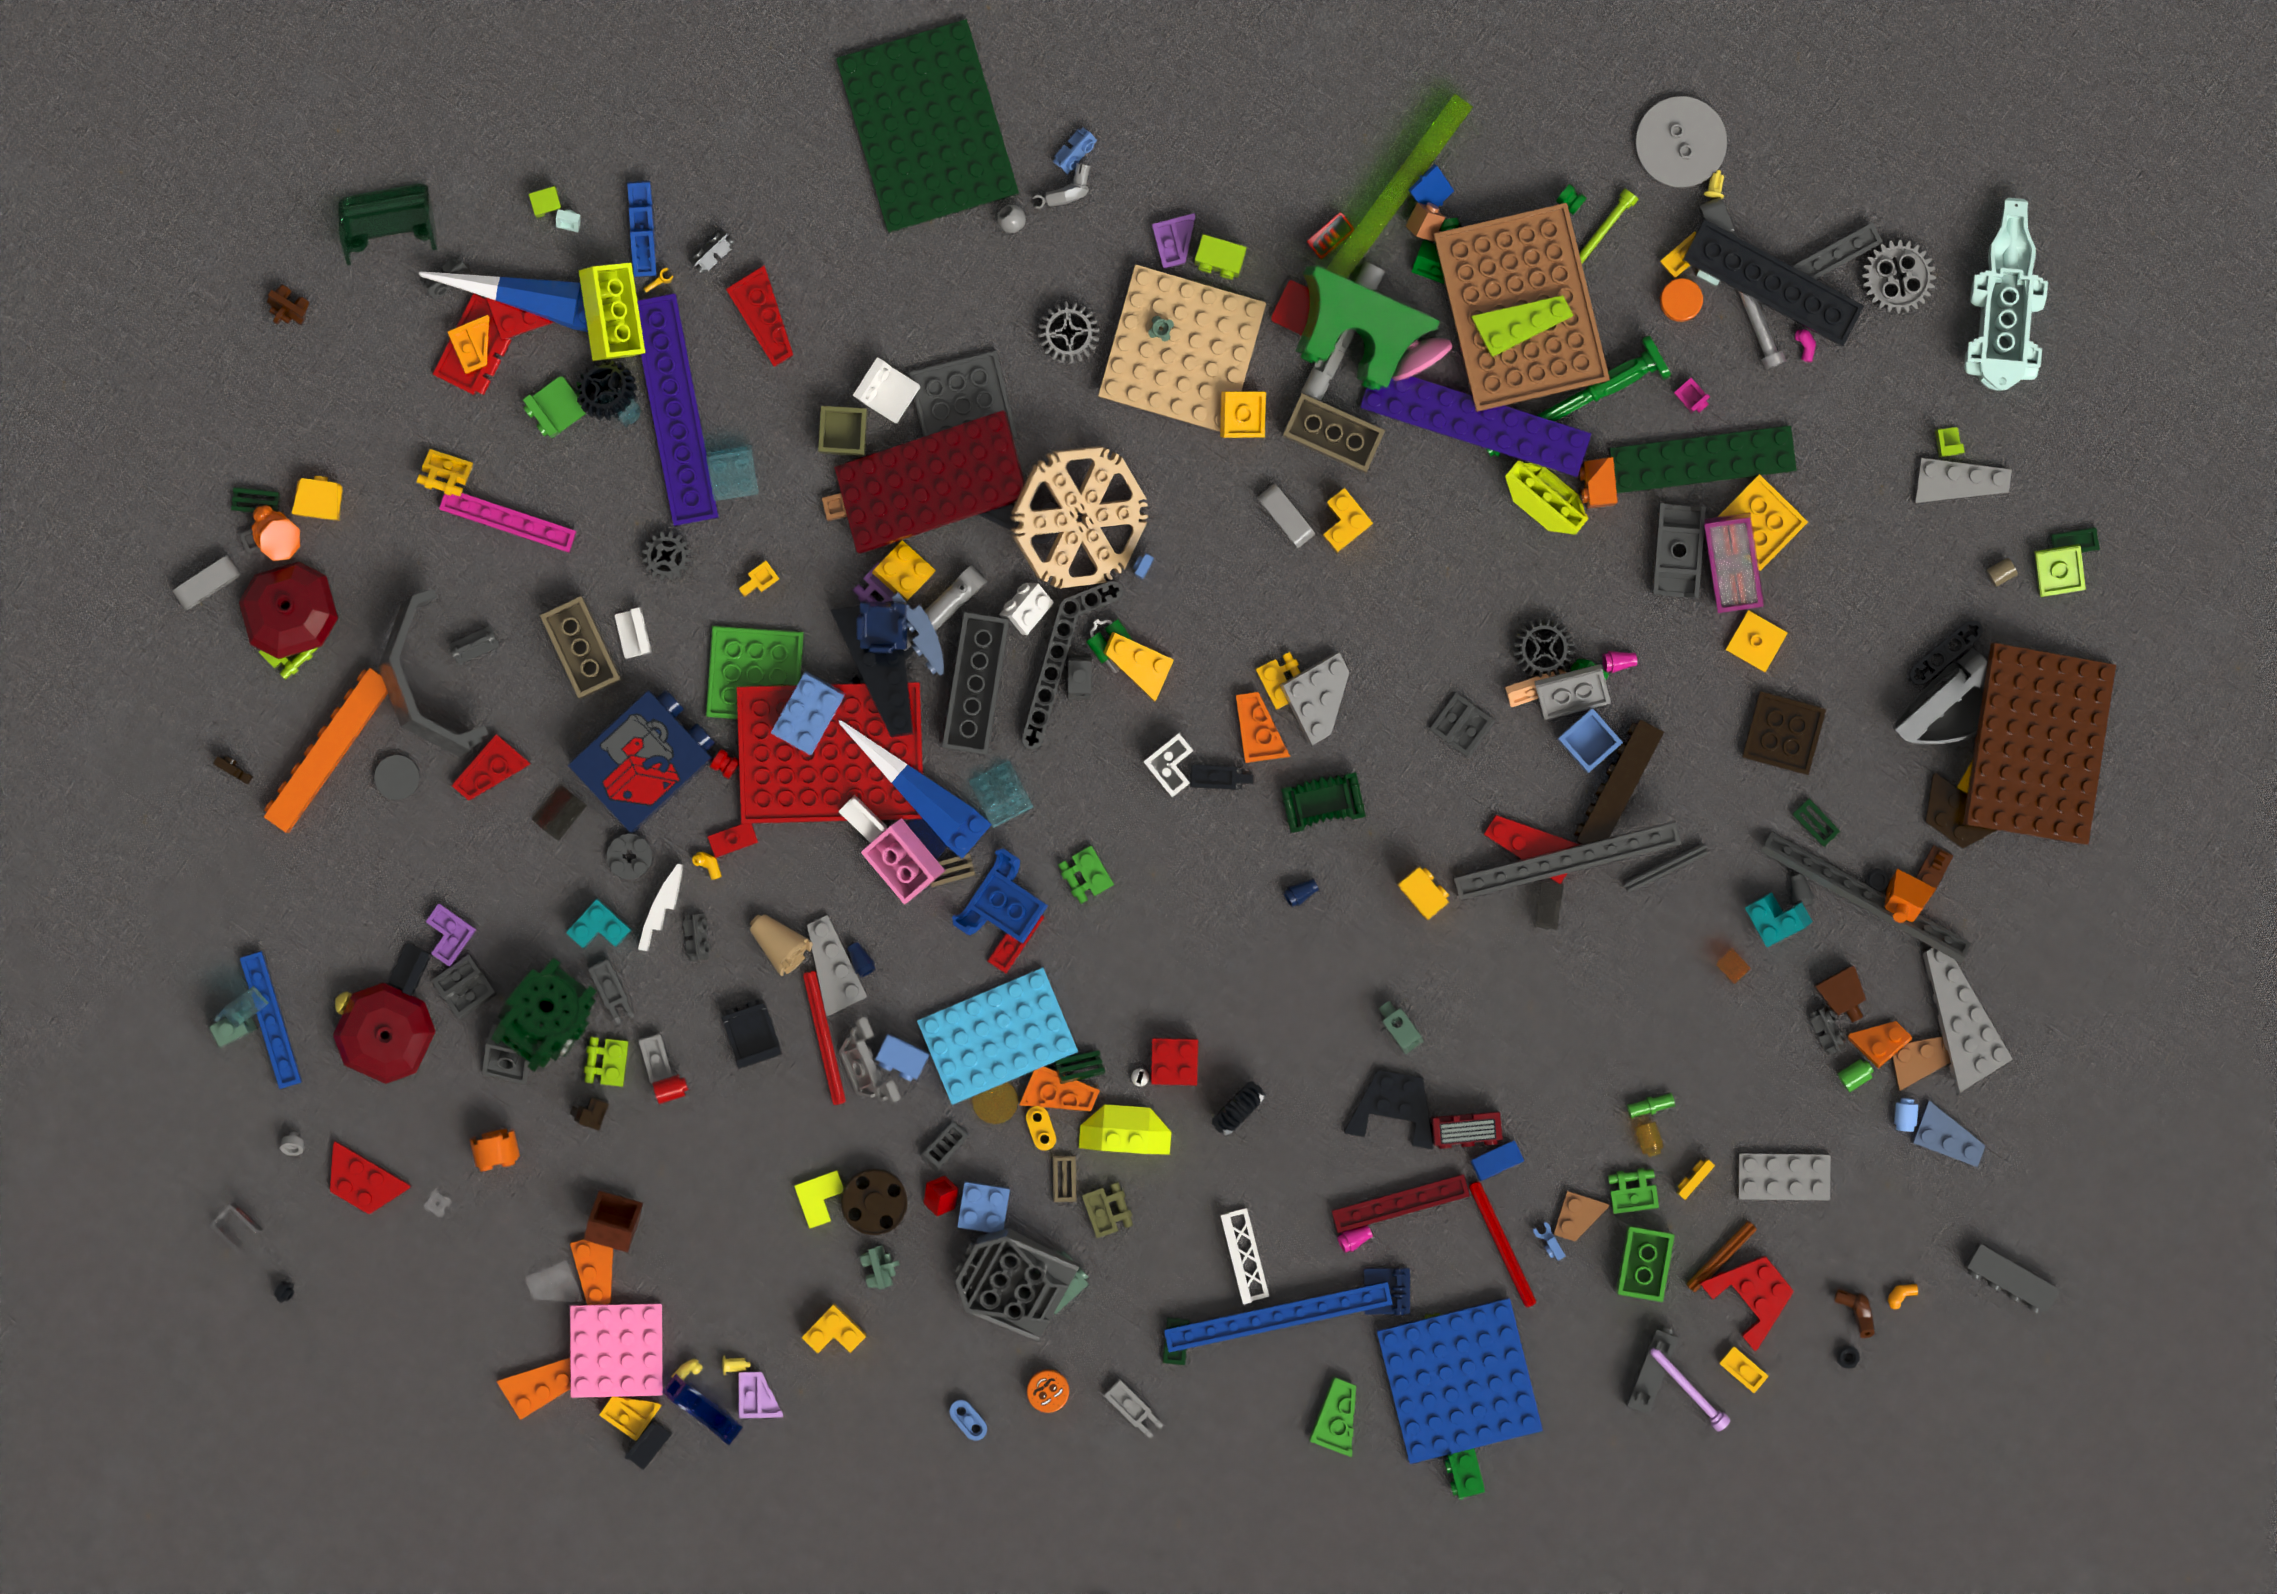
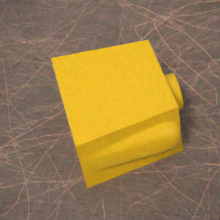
[291,476,343,521]

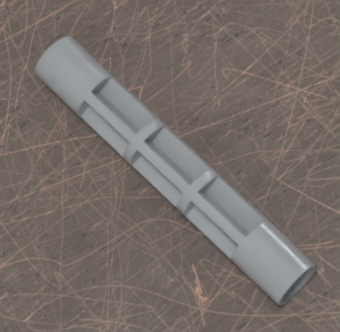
[1300,262,1385,401]

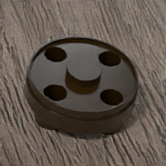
[841,1168,907,1235]

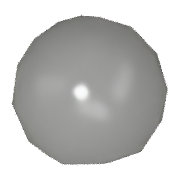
[997,205,1026,233]

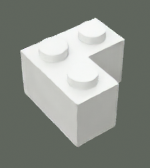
[1144,733,1193,797]

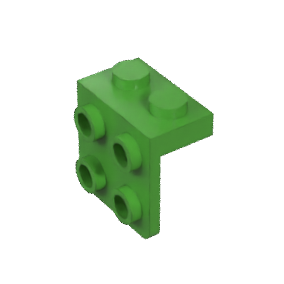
[523,376,587,439]

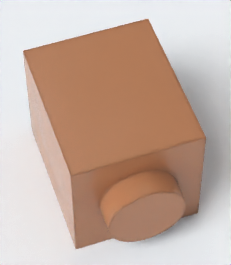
[1405,202,1446,241]

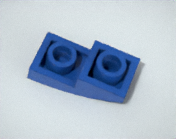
[1470,1140,1524,1182]

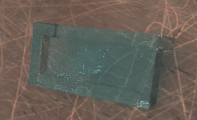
[214,986,269,1028]

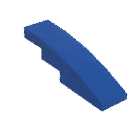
[627,181,657,277]

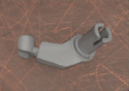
[1032,163,1091,209]

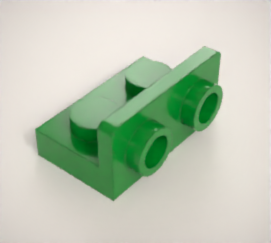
[1444,1448,1485,1500]

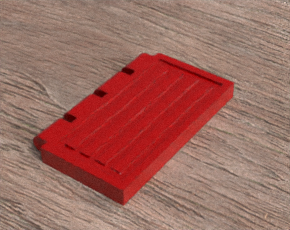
[433,293,512,395]

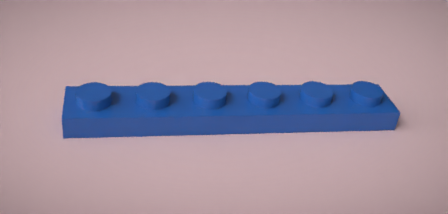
[240,951,302,1089]

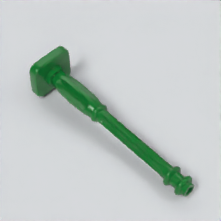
[1486,335,1671,457]

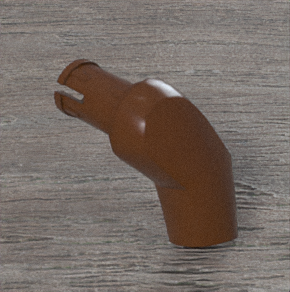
[1833,1288,1875,1338]

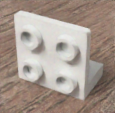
[853,357,920,423]

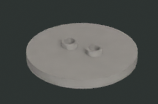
[1635,96,1727,188]

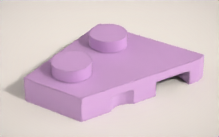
[738,1371,783,1418]

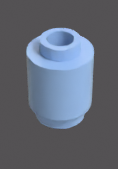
[1894,1098,1919,1132]

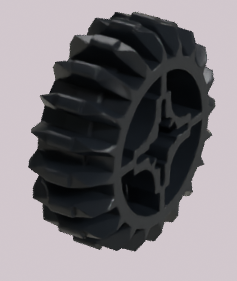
[575,360,637,421]
[1212,1081,1266,1136]

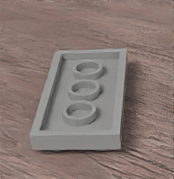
[1738,1153,1831,1200]

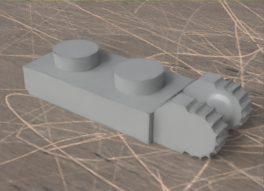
[638,1033,673,1083]
[1104,1379,1163,1438]

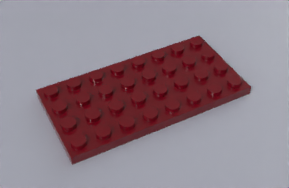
[834,410,1025,554]

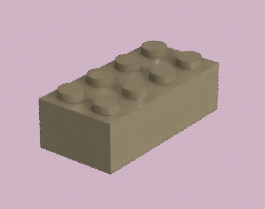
[1283,393,1385,474]
[540,596,622,699]

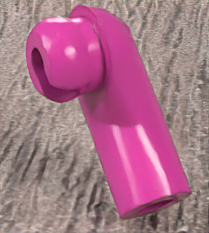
[1794,329,1816,362]

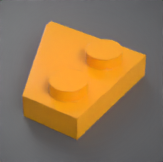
[447,315,489,375]

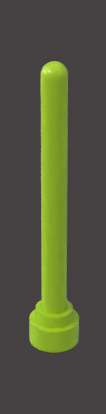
[1579,188,1639,263]

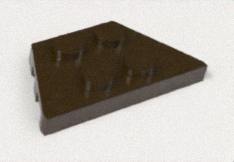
[1925,773,1998,849]

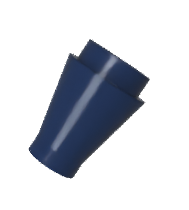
[1283,879,1319,907]
[847,942,876,978]

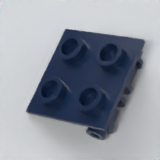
[1364,1268,1410,1315]

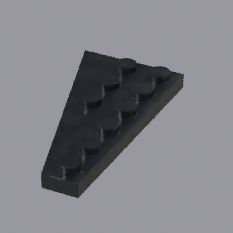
[831,601,914,738]

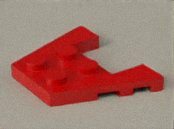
[1699,1256,1794,1351]

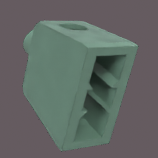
[1379,1001,1424,1055]
[209,1009,258,1049]

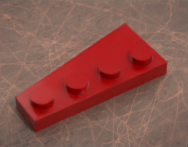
[726,265,793,367]
[1484,815,1580,884]

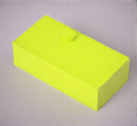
[578,263,645,361]

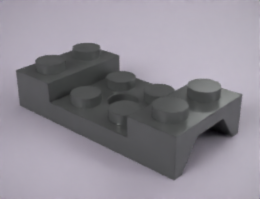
[1652,503,1706,599]

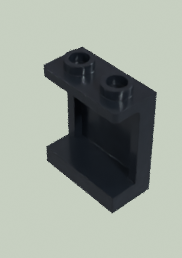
[721,1000,783,1069]

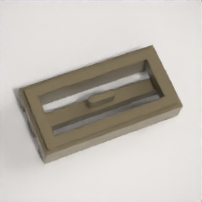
[931,853,976,887]
[1053,1156,1076,1202]

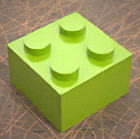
[1195,234,1247,280]

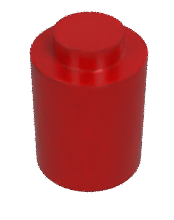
[652,1074,689,1104]

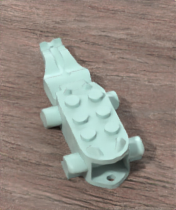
[1964,198,2048,391]

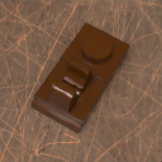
[1915,845,1953,896]

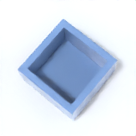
[1557,708,1623,773]
[876,1034,930,1081]
[958,1181,1010,1233]

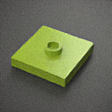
[2034,544,2086,597]

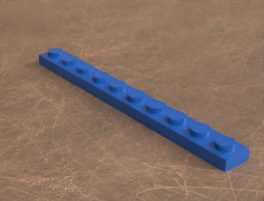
[1164,1282,1393,1352]

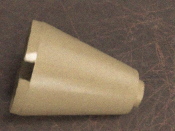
[750,914,813,976]

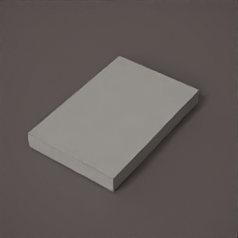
[1534,664,1611,720]

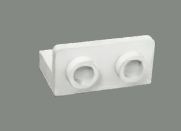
[999,583,1054,635]

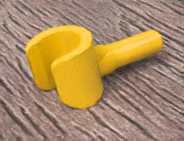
[644,268,673,293]

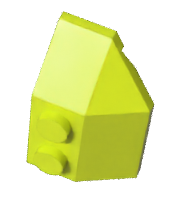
[1505,460,1589,535]
[1079,1104,1171,1155]

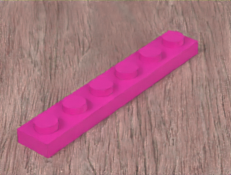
[439,493,577,553]

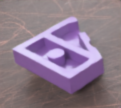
[1152,213,1195,269]

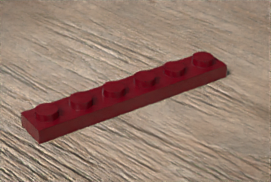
[1332,1174,1470,1233]

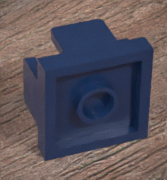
[857,601,907,653]

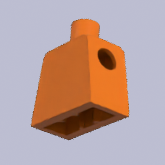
[1884,869,1936,923]

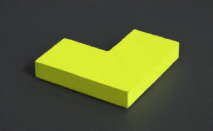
[794,1170,844,1229]

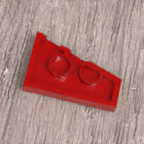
[452,734,531,801]

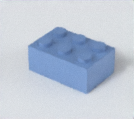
[771,671,846,755]

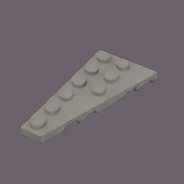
[1923,947,2013,1094]

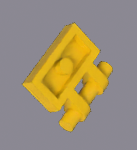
[417,449,473,497]
[1255,652,1301,710]

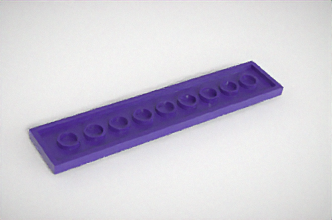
[637,293,719,526]
[1360,376,1592,478]

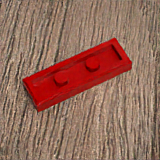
[988,916,1044,974]

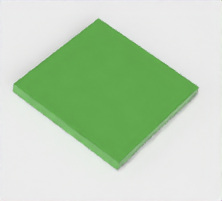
[706,626,804,719]

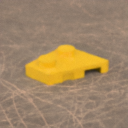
[599,1397,662,1441]

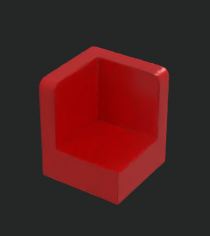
[924,1175,958,1216]

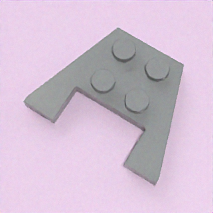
[839,1017,901,1103]

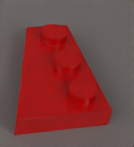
[485,297,555,341]

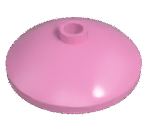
[1392,338,1453,381]

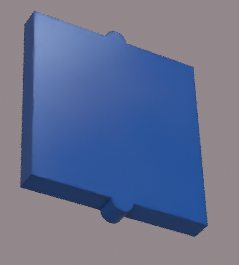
[1408,164,1454,207]

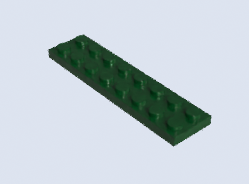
[1610,426,1797,494]

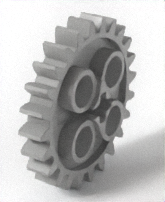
[1861,240,1936,315]

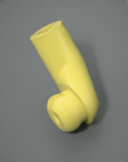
[671,1358,703,1384]

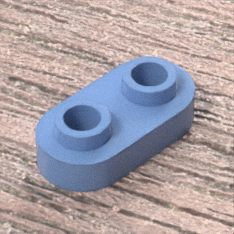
[950,1399,987,1441]

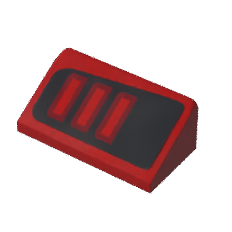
[1306,212,1355,260]

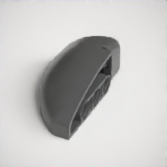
[1893,648,1988,744]

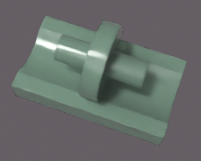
[860,1245,900,1289]

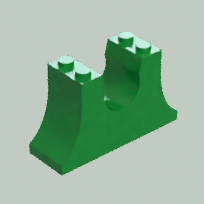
[1295,266,1440,390]

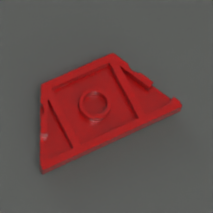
[330,1141,412,1215]

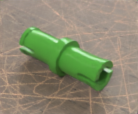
[1627,1092,1675,1119]

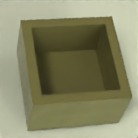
[818,406,868,456]

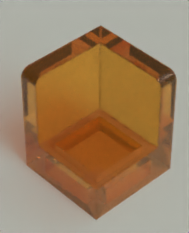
[1716,948,1751,984]

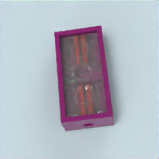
[1704,513,1764,613]

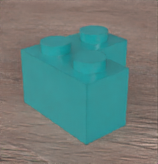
[1745,892,1813,947]
[566,899,633,948]

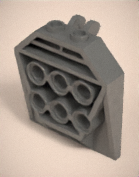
[955,1228,1080,1341]

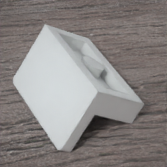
[615,608,652,659]
[838,795,887,843]

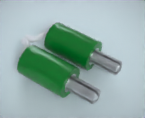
[1086,619,1134,674]

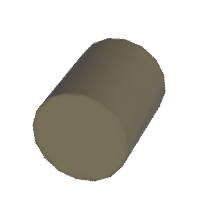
[1986,558,2018,587]

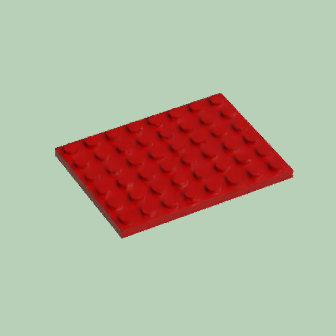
[737,682,923,824]

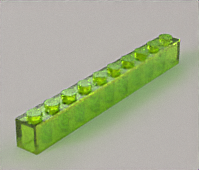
[1325,94,1473,280]

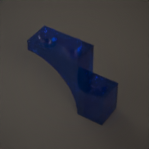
[662,1374,743,1446]

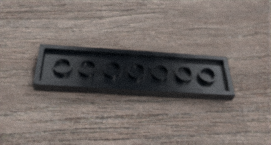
[1682,219,1864,347]

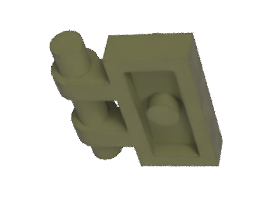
[1082,1182,1133,1238]

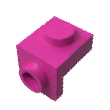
[1674,378,1710,414]

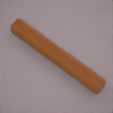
[1686,1221,1757,1292]

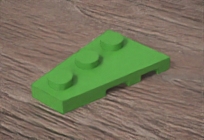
[1309,1376,1356,1457]

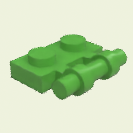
[1058,845,1114,904]
[1608,1168,1659,1214]

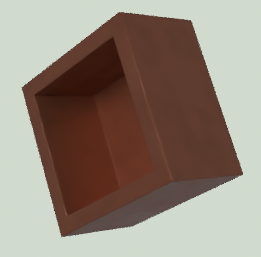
[584,1191,643,1252]

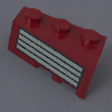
[1431,1111,1502,1149]

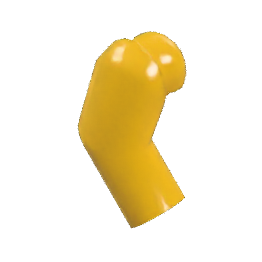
[692,852,722,880]

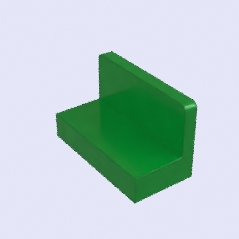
[1412,240,1445,284]

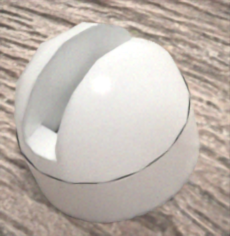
[1131,1068,1149,1087]

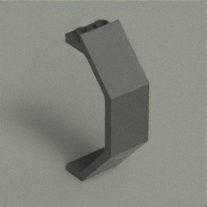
[378,588,488,757]

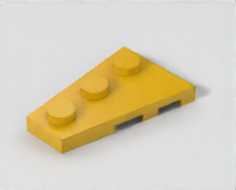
[1103,632,1174,702]

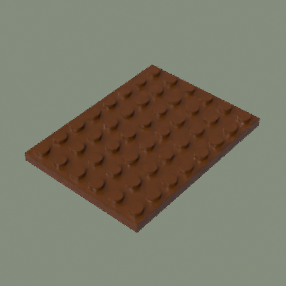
[1963,643,2116,845]

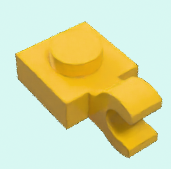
[739,561,780,597]

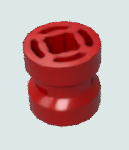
[710,748,739,780]

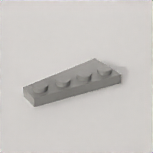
[1914,458,2012,504]

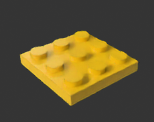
[1718,474,1808,571]

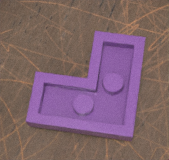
[426,903,477,967]

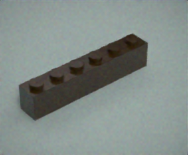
[1574,719,1664,844]

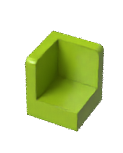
[529,186,561,218]
[1935,427,1964,457]

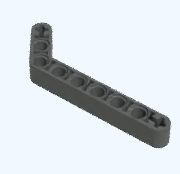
[1022,581,1123,750]

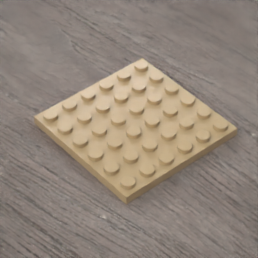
[1097,264,1266,432]

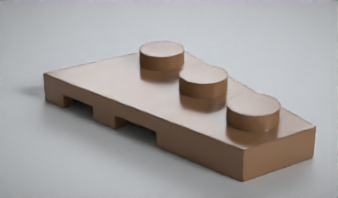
[1892,1036,1951,1091]

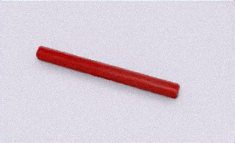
[803,971,846,1105]
[1469,1181,1536,1308]

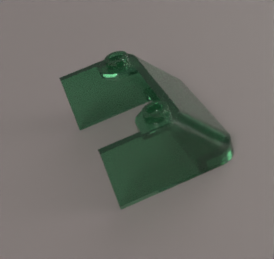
[338,184,437,265]

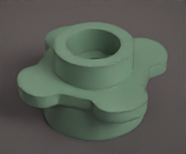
[1148,316,1174,342]

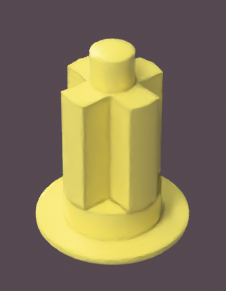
[1704,170,1724,199]
[722,1355,751,1376]

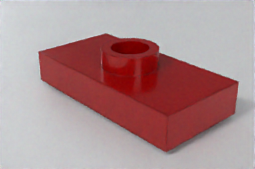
[708,823,759,858]

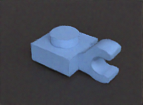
[1533,1222,1565,1261]

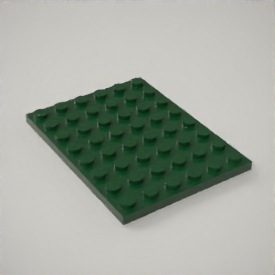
[836,19,1019,233]

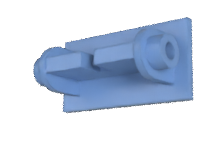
[1053,127,1097,175]

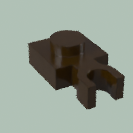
[213,755,253,784]

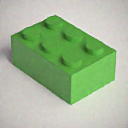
[1616,1225,1675,1302]

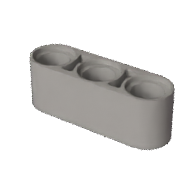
[1257,483,1316,548]
[173,556,241,611]

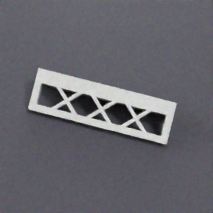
[1220,1208,1269,1304]

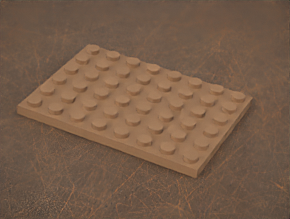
[1433,203,1610,412]

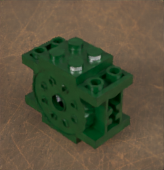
[491,957,597,1072]

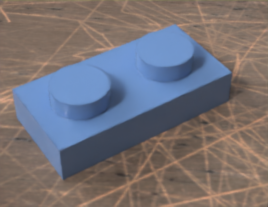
[1133,554,1154,580]

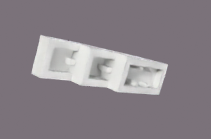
[638,864,684,951]

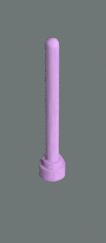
[1650,1348,1730,1432]

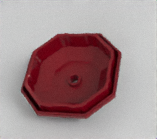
[239,561,339,659]
[333,982,436,1084]

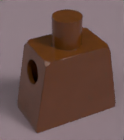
[1814,965,1866,1023]

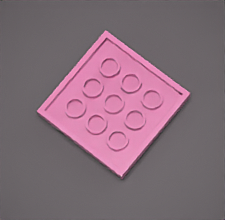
[570,1303,663,1398]

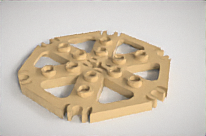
[1011,446,1148,588]

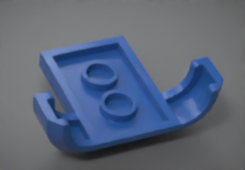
[952,849,1048,943]

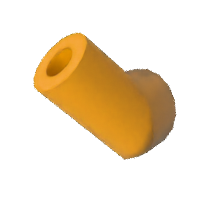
[1888,1284,1918,1309]

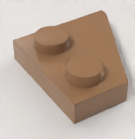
[1553,1191,1609,1241]

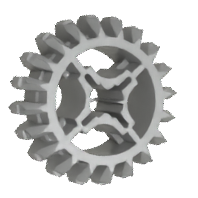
[1038,302,1100,364]

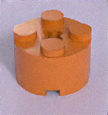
[469,1128,520,1172]

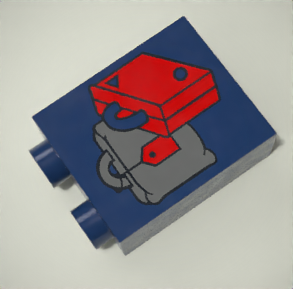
[568,689,715,833]

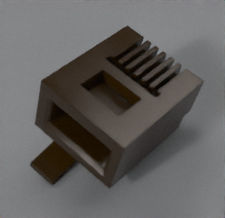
[570,1095,609,1131]

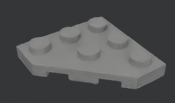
[1280,652,1349,745]

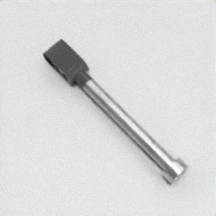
[1698,197,1786,370]

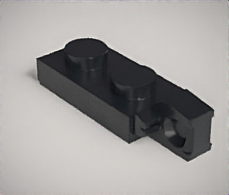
[1190,765,1254,790]

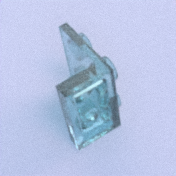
[706,445,759,501]
[970,761,1033,828]

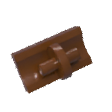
[267,284,309,325]

